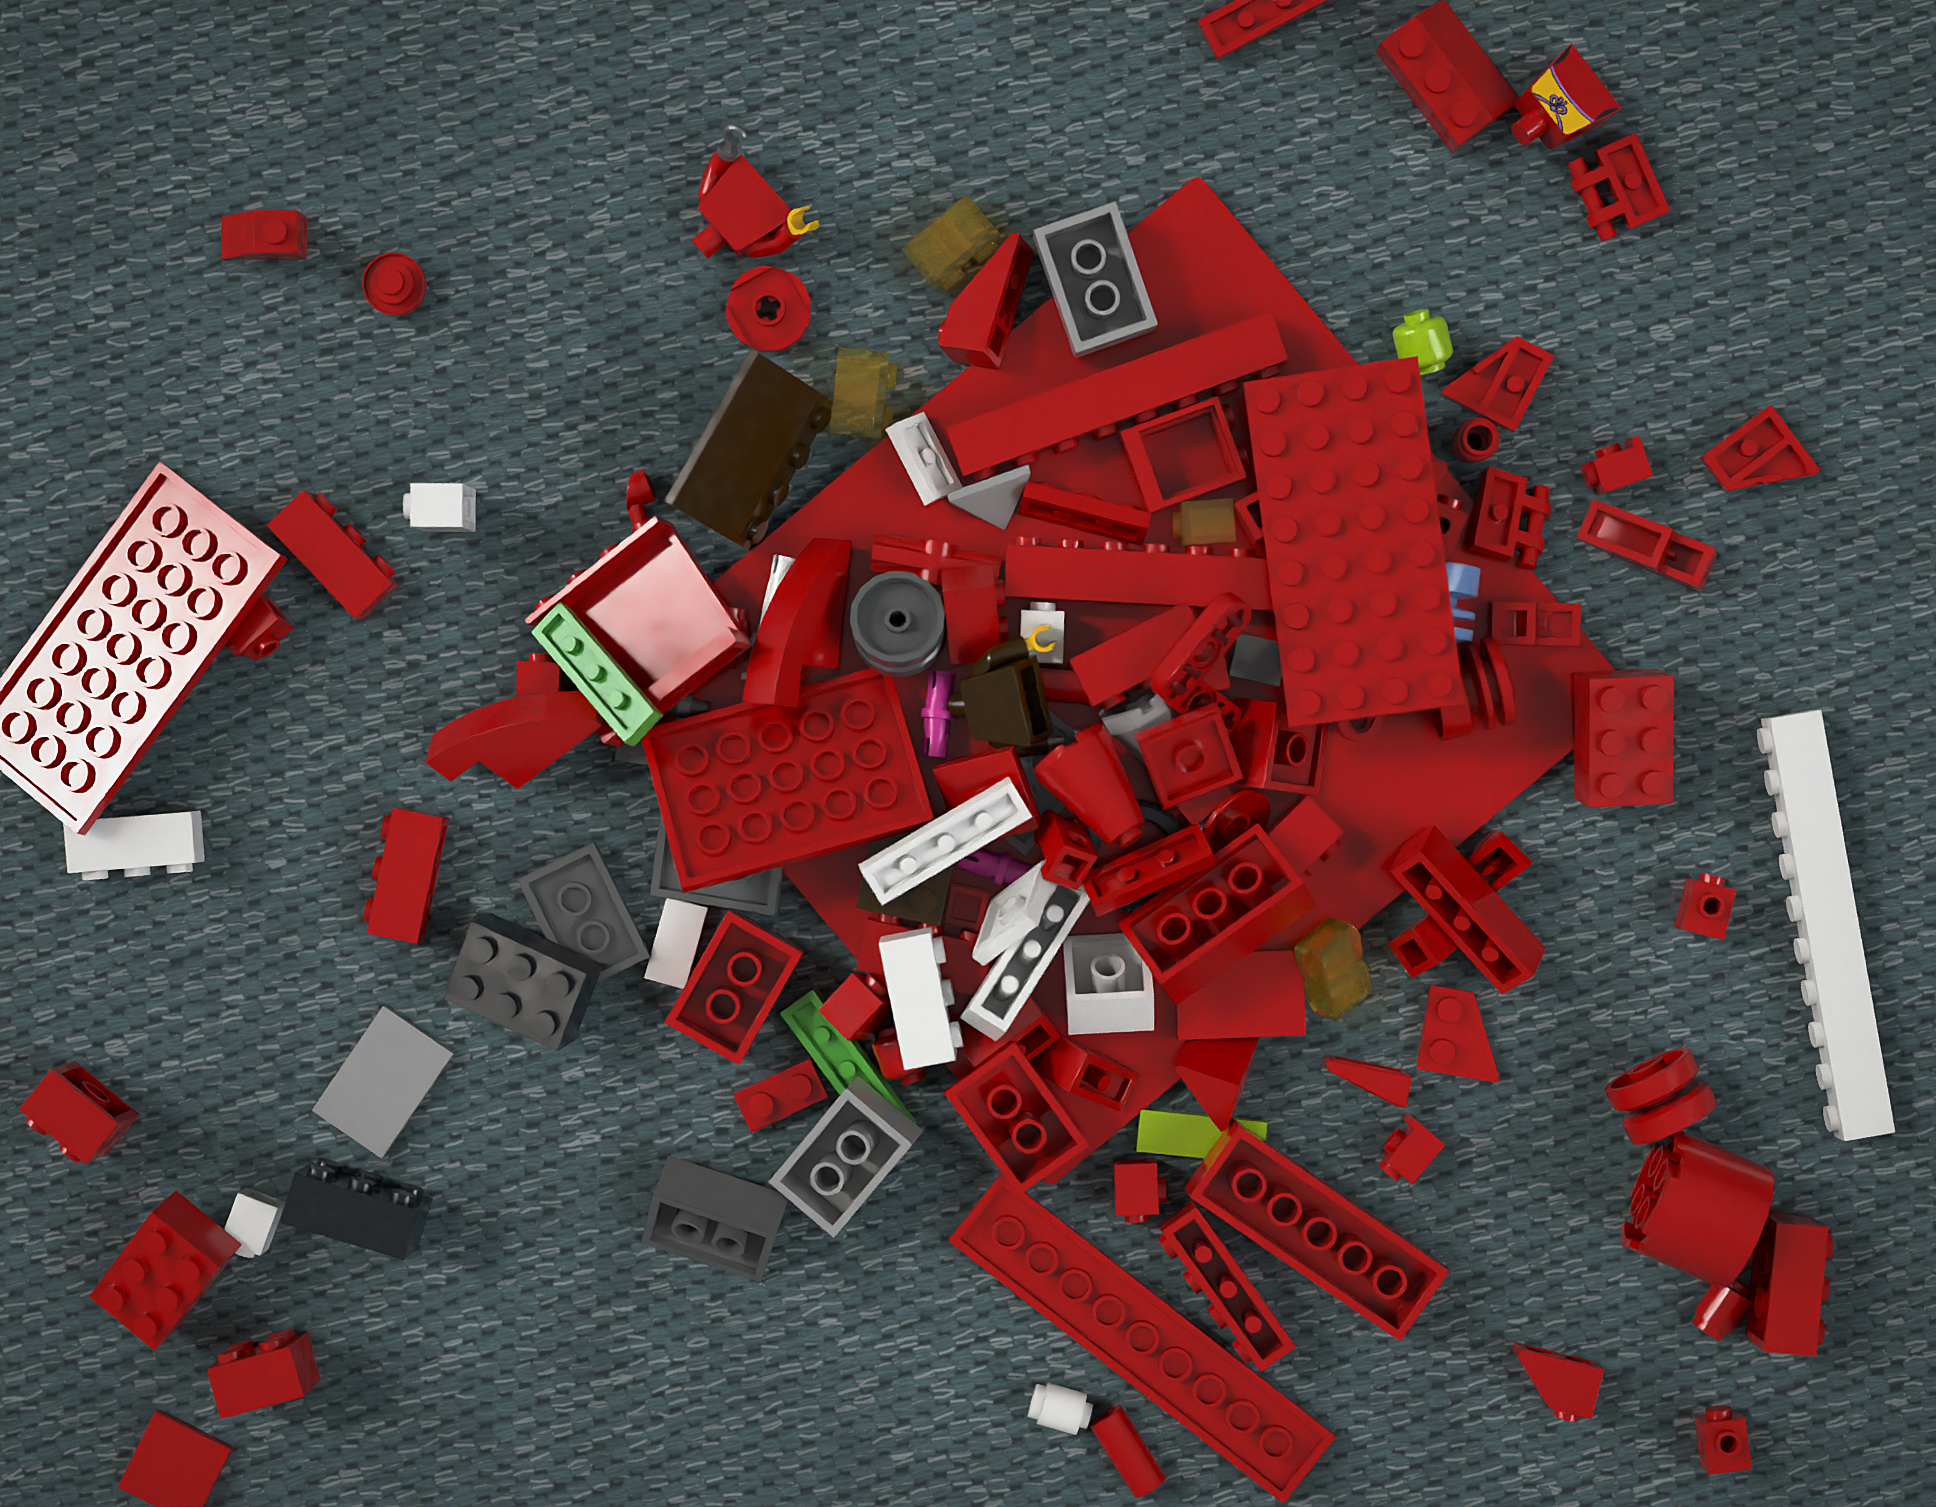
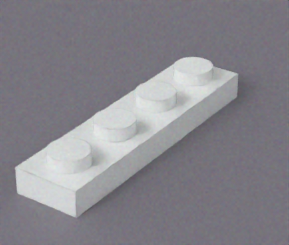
[859,776,1032,905]

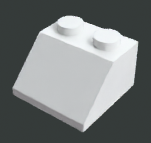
[1063,933,1154,1035]

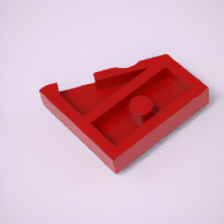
[1440,336,1554,433]
[1699,405,1820,492]
[1415,984,1499,1083]

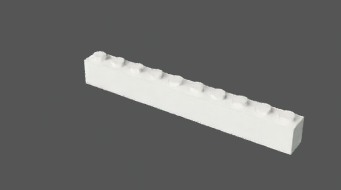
[1757,710,1895,1141]

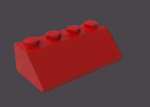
[1117,823,1317,1006]

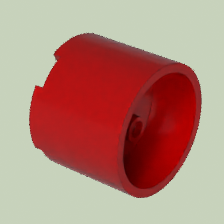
[1621,1131,1774,1288]

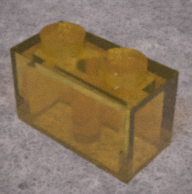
[830,347,898,441]

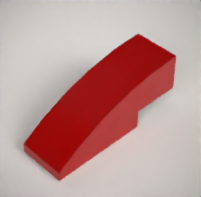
[1576,499,1718,592]

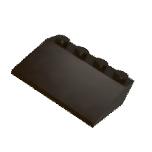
[665,349,834,551]

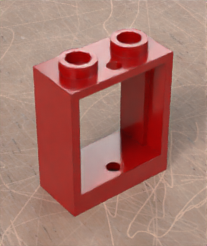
[1119,396,1251,514]

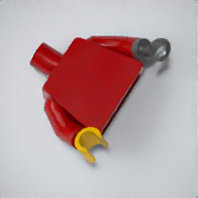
[691,123,819,259]

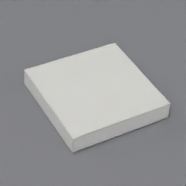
[972,859,1052,966]

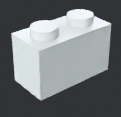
[403,483,476,532]

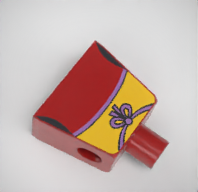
[1511,44,1621,150]

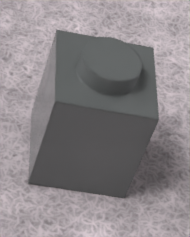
[1227,634,1283,687]

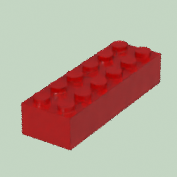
[1184,1118,1450,1342]

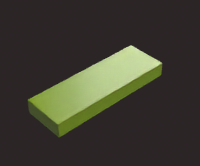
[1136,1108,1268,1158]

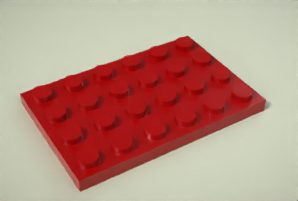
[642,668,934,894]

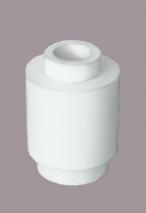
[1028,1382,1093,1435]

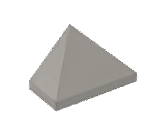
[947,465,1031,530]

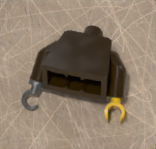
[948,623,1081,758]

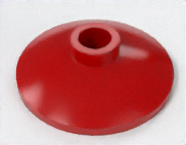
[1202,789,1271,854]

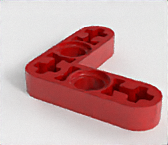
[1150,592,1251,735]

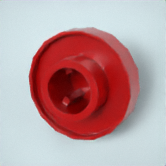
[362,252,427,317]

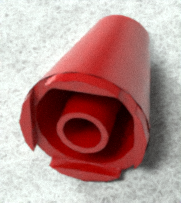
[1034,723,1146,848]

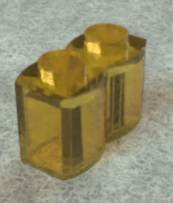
[901,194,1000,292]
[1295,917,1372,1021]

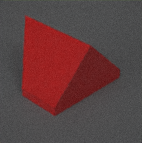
[1174,1037,1260,1132]

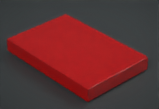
[1176,949,1306,1040]

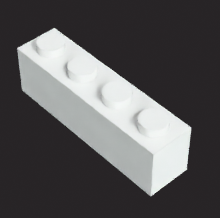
[960,882,1090,1041]

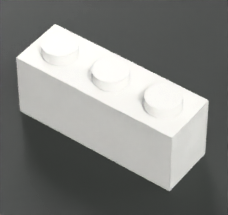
[63,811,205,880]
[879,927,963,1070]

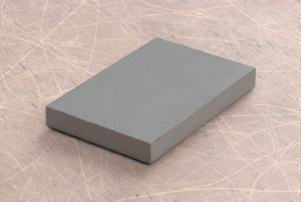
[312,1005,455,1159]

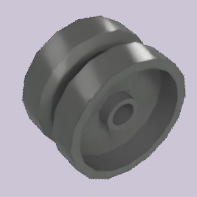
[850,571,946,678]

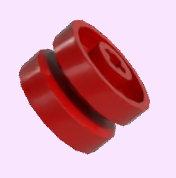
[1604,1047,1717,1145]

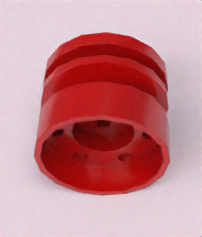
[1429,637,1516,741]

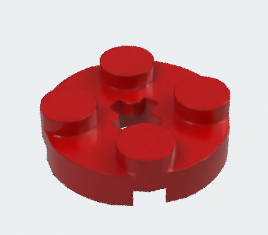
[726,266,811,353]

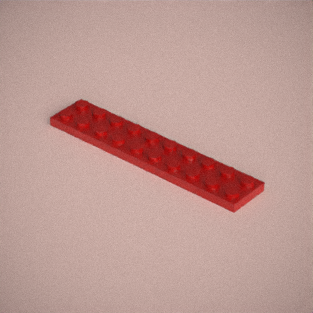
[948,1172,1336,1504]

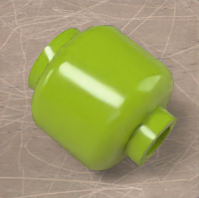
[1393,309,1453,375]

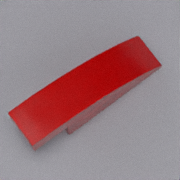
[742,538,851,708]
[425,691,604,789]

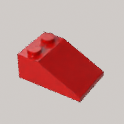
[943,1041,1089,1196]

